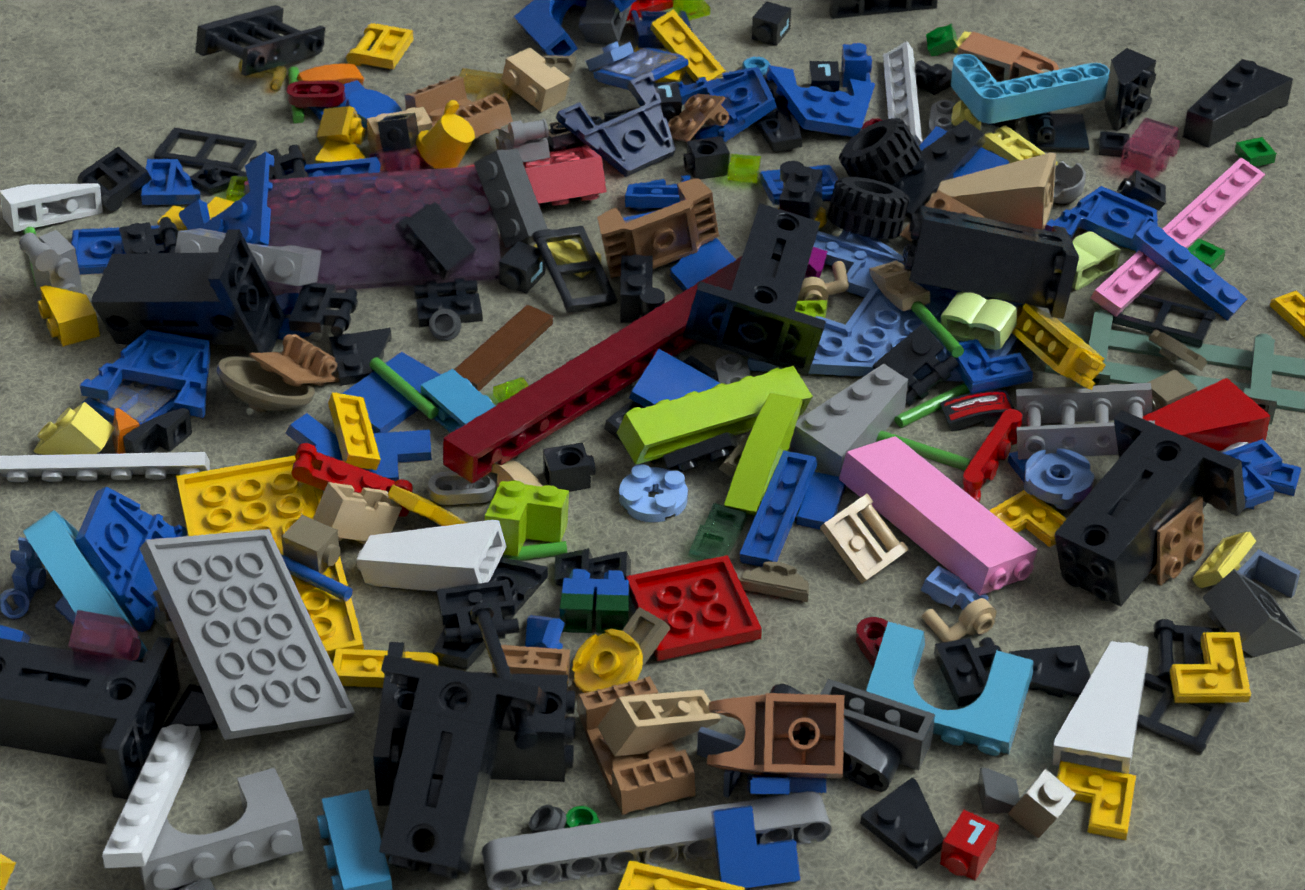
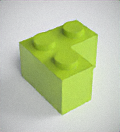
[485,480,569,557]

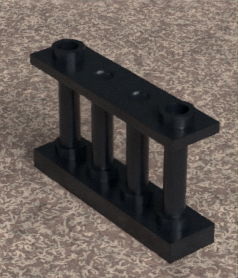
[195,5,326,76]

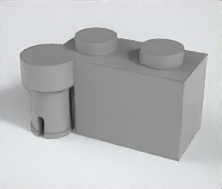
[495,119,550,162]
[19,230,83,294]

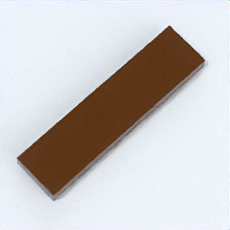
[454,305,553,391]

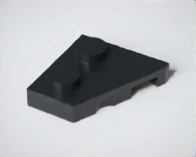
[329,328,392,386]
[663,432,738,472]
[1009,645,1091,698]
[860,777,944,869]

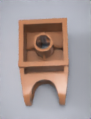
[953,31,1059,112]
[707,693,844,779]

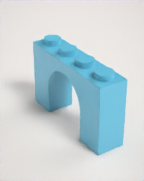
[866,622,1033,756]

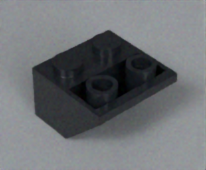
[1104,48,1156,132]

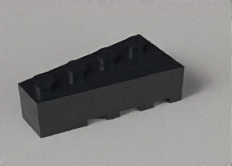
[1183,59,1293,148]

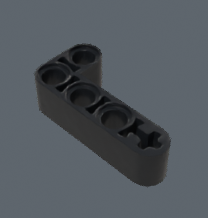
[769,684,902,792]

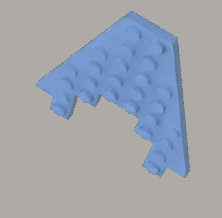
[747,230,1018,381]

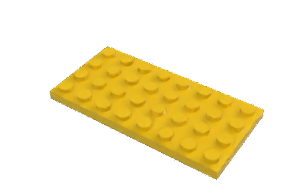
[176,455,364,660]

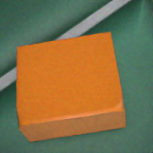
[112,408,140,454]

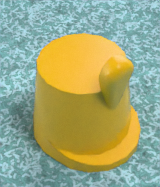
[416,100,475,172]

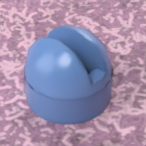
[0,588,29,619]

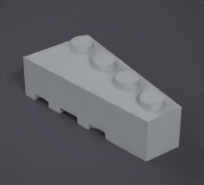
[790,364,908,477]

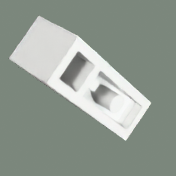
[0,183,103,232]

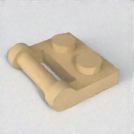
[819,493,909,583]

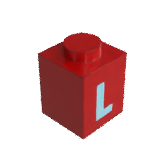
[940,810,999,881]

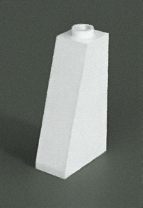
[357,520,507,591]
[1052,641,1149,774]

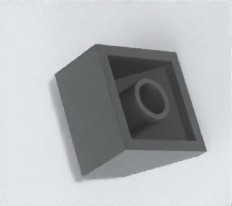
[1202,569,1305,657]

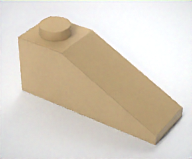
[597,690,721,756]

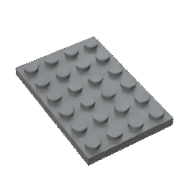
[139,529,355,740]

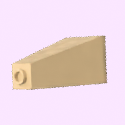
[930,153,1056,230]

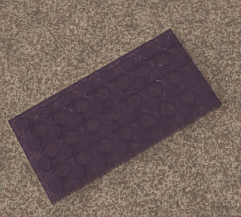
[244,166,501,295]

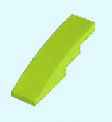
[724,393,803,516]

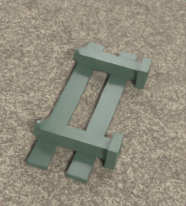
[1045,309,1305,425]

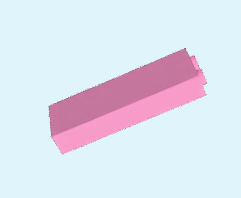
[839,436,1038,596]

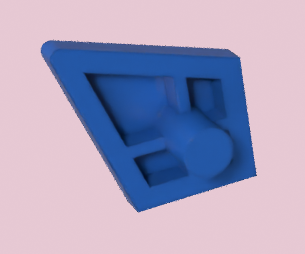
[525,615,565,649]

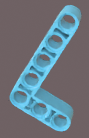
[951,54,1110,124]
[23,510,148,662]

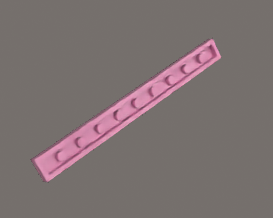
[1091,157,1265,317]

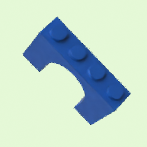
[514,0,636,56]

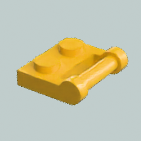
[346,23,414,70]

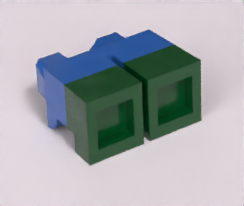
[559,569,629,634]

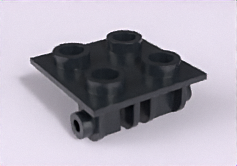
[1026,111,1090,150]

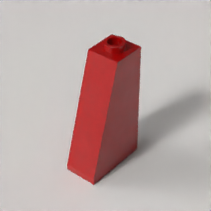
[1143,378,1270,451]

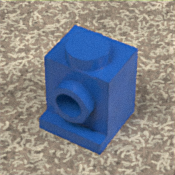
[841,43,872,87]

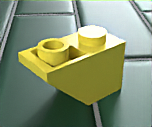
[33,402,115,455]

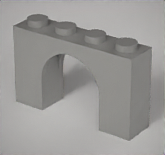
[175,228,322,286]
[122,768,303,890]

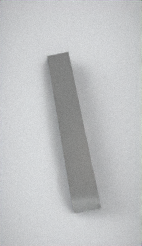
[481,792,832,890]

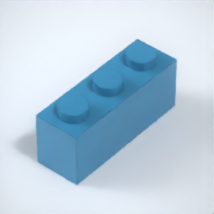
[421,369,496,433]
[317,789,392,890]

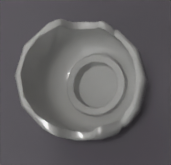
[1053,161,1086,204]

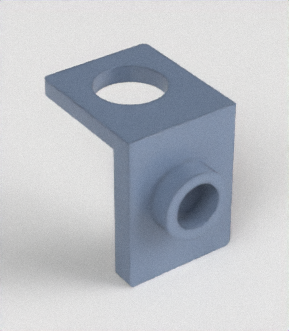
[1238,549,1300,598]
[697,727,743,798]

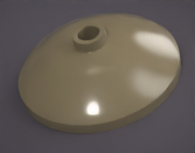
[217,357,315,412]

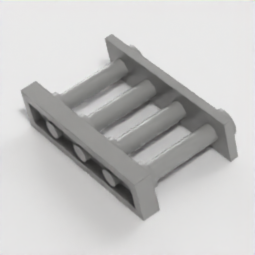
[1016,383,1155,459]

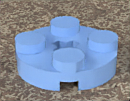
[619,464,688,522]

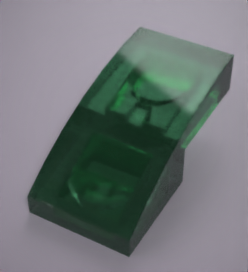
[688,503,747,561]

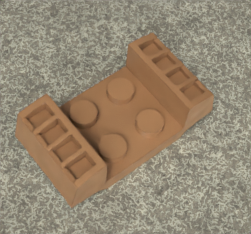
[405,76,513,138]
[597,178,719,278]
[577,676,696,815]

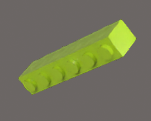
[617,366,813,465]

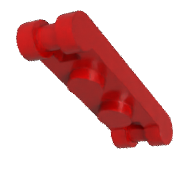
[962,409,1023,503]
[291,443,413,517]

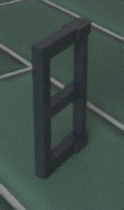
[154,127,257,171]
[532,225,618,313]
[1112,294,1216,347]
[1137,672,1227,754]

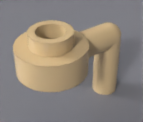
[798,261,849,301]
[922,598,996,642]

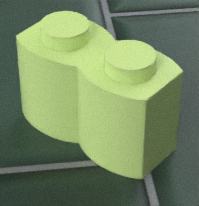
[1072,232,1120,290]
[941,291,1017,350]

